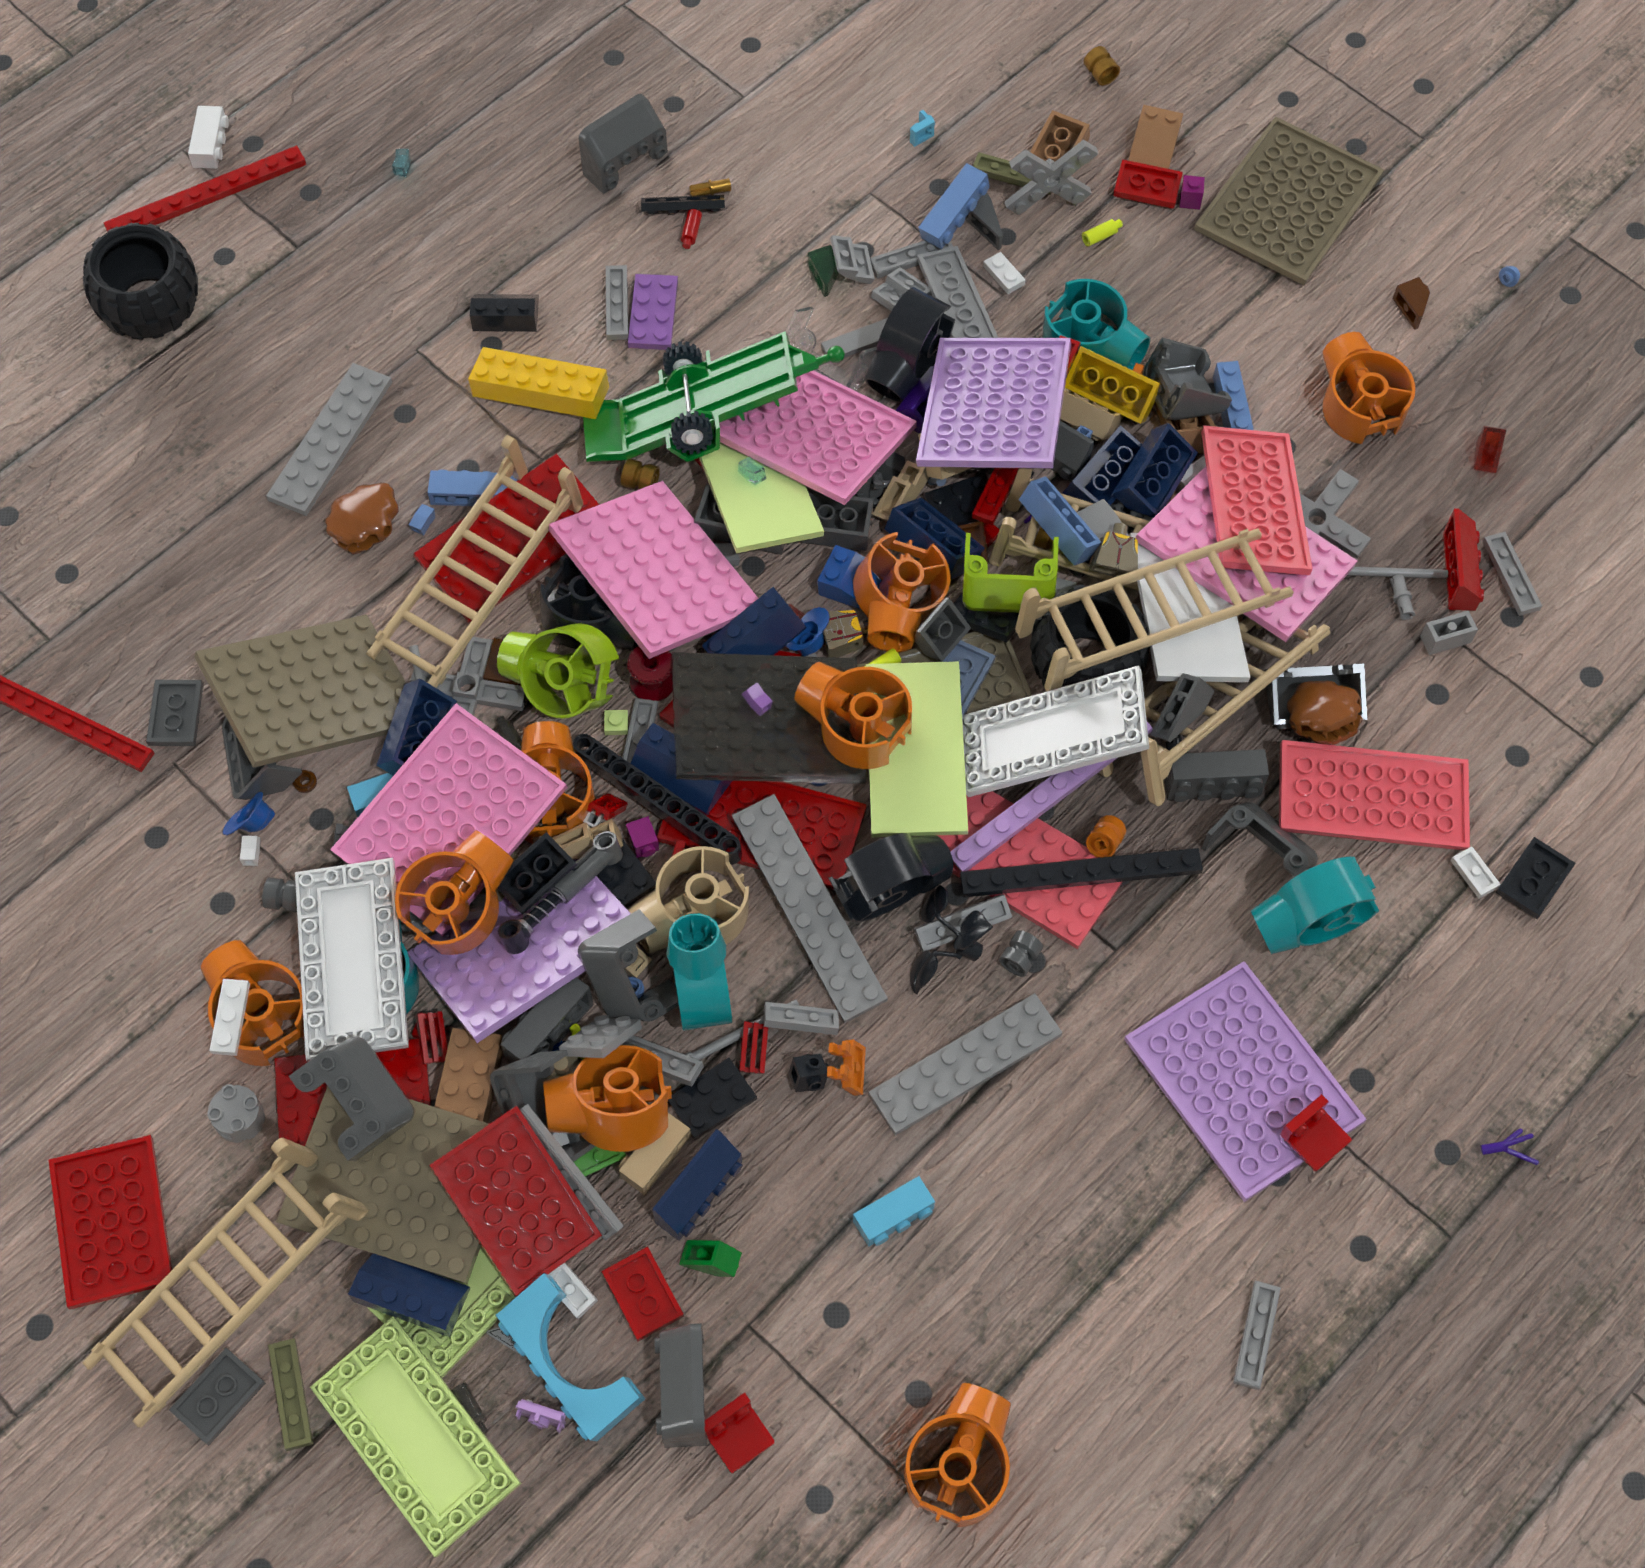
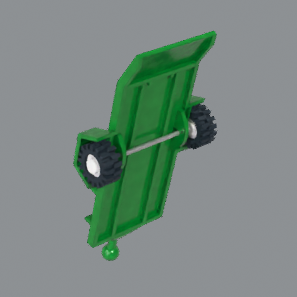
[583,331,845,462]

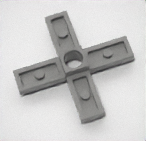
[1004,140,1098,215]
[1300,469,1371,558]
[410,637,526,716]

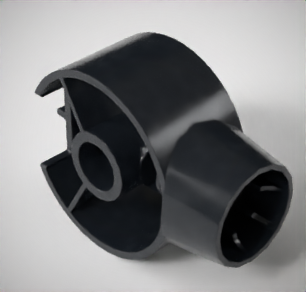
[865,287,955,402]
[540,555,639,651]
[829,833,953,923]

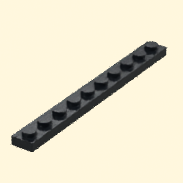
[960,848,1203,898]

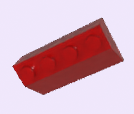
[1443,508,1484,611]

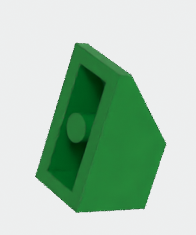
[679,1240,742,1277]

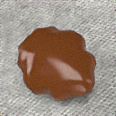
[326,482,399,555]
[1287,680,1363,745]

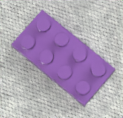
[628,274,678,350]

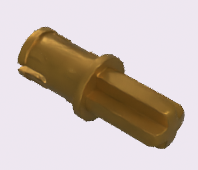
[689,178,731,196]

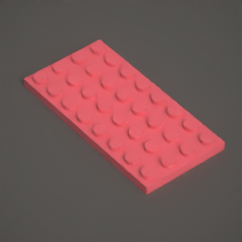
[1201,426,1313,575]
[1279,740,1470,850]
[936,791,1123,949]

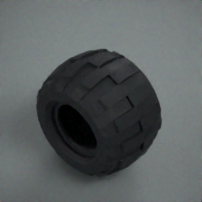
[83,223,198,340]
[1030,584,1150,687]

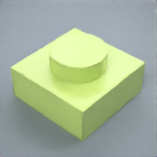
[604,710,628,735]

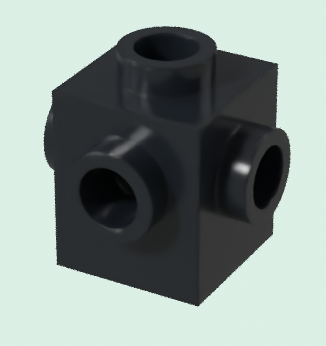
[789,1054,829,1092]

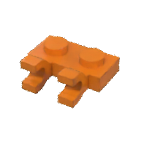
[827,1039,866,1096]

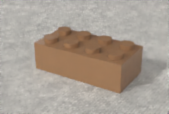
[435,1028,503,1123]

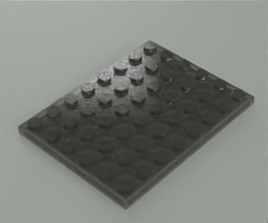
[671,652,867,784]

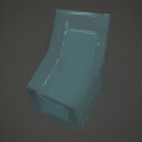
[392,149,410,177]
[738,456,766,485]

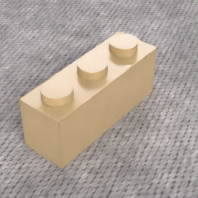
[619,1113,691,1196]

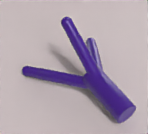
[1480,1128,1539,1165]

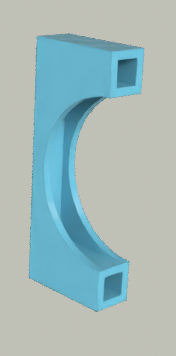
[496,1273,646,1441]

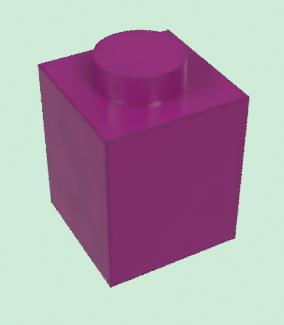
[1179,175,1205,210]
[626,816,659,858]

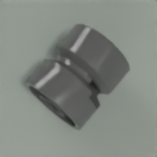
[262,877,297,912]
[999,930,1043,977]

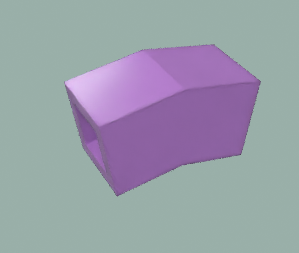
[742,683,773,716]

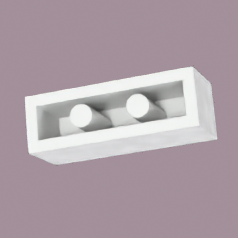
[188,106,229,169]

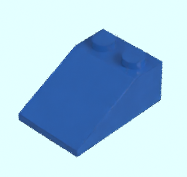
[817,545,882,609]

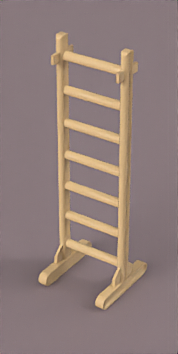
[366,435,583,688]
[989,468,1243,622]
[1015,528,1294,692]
[1098,617,1330,806]
[82,1138,369,1428]

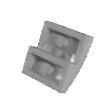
[830,235,875,284]
[871,267,931,311]
[1077,499,1129,556]

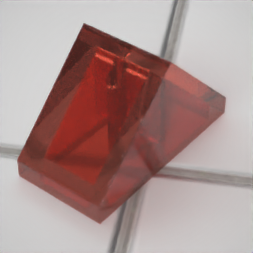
[1474,426,1506,473]

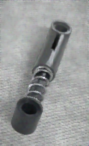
[498,831,623,954]

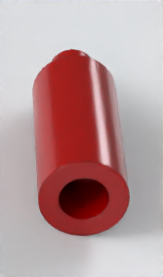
[681,209,702,249]

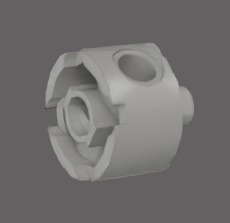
[207,1084,265,1143]

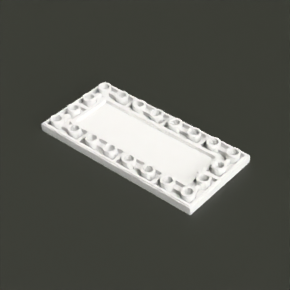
[1130,533,1250,682]
[962,666,1149,797]
[295,858,409,1062]

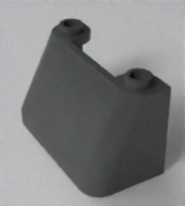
[1144,337,1232,421]
[1264,663,1367,729]

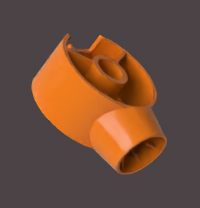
[1322,332,1415,444]
[853,532,950,652]
[794,662,912,769]
[521,721,596,844]
[395,830,514,955]
[201,940,305,1066]
[543,1045,672,1152]
[904,1383,1011,1527]

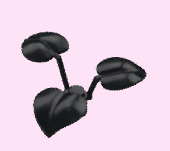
[910,885,993,995]

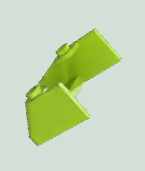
[962,533,1059,613]

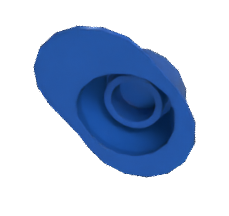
[786,607,830,657]
[223,792,275,835]

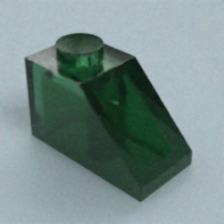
[807,245,839,297]

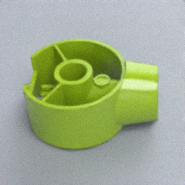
[497,623,619,718]

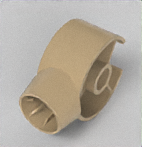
[628,846,749,954]

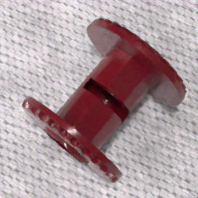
[627,646,676,701]

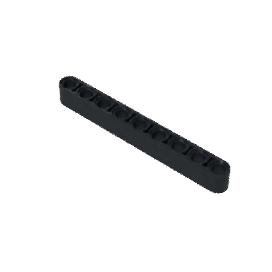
[573,734,742,865]

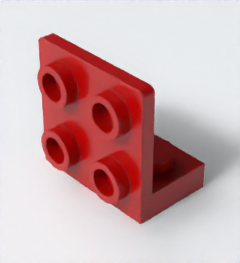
[1280,1094,1352,1172]
[705,1392,775,1474]

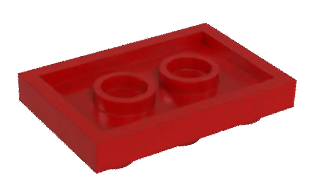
[1113,159,1183,209]
[602,1246,684,1342]

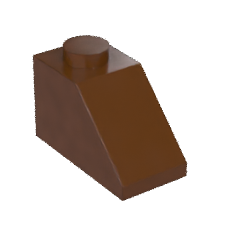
[1392,277,1430,330]

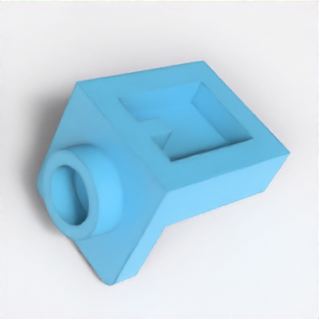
[910,110,935,147]

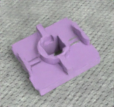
[516,1399,566,1433]

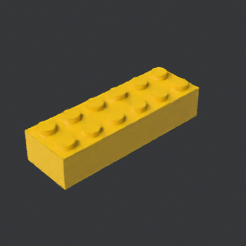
[468,347,609,419]

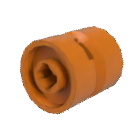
[1086,815,1126,858]

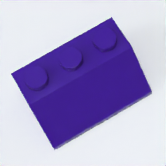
[895,366,934,434]

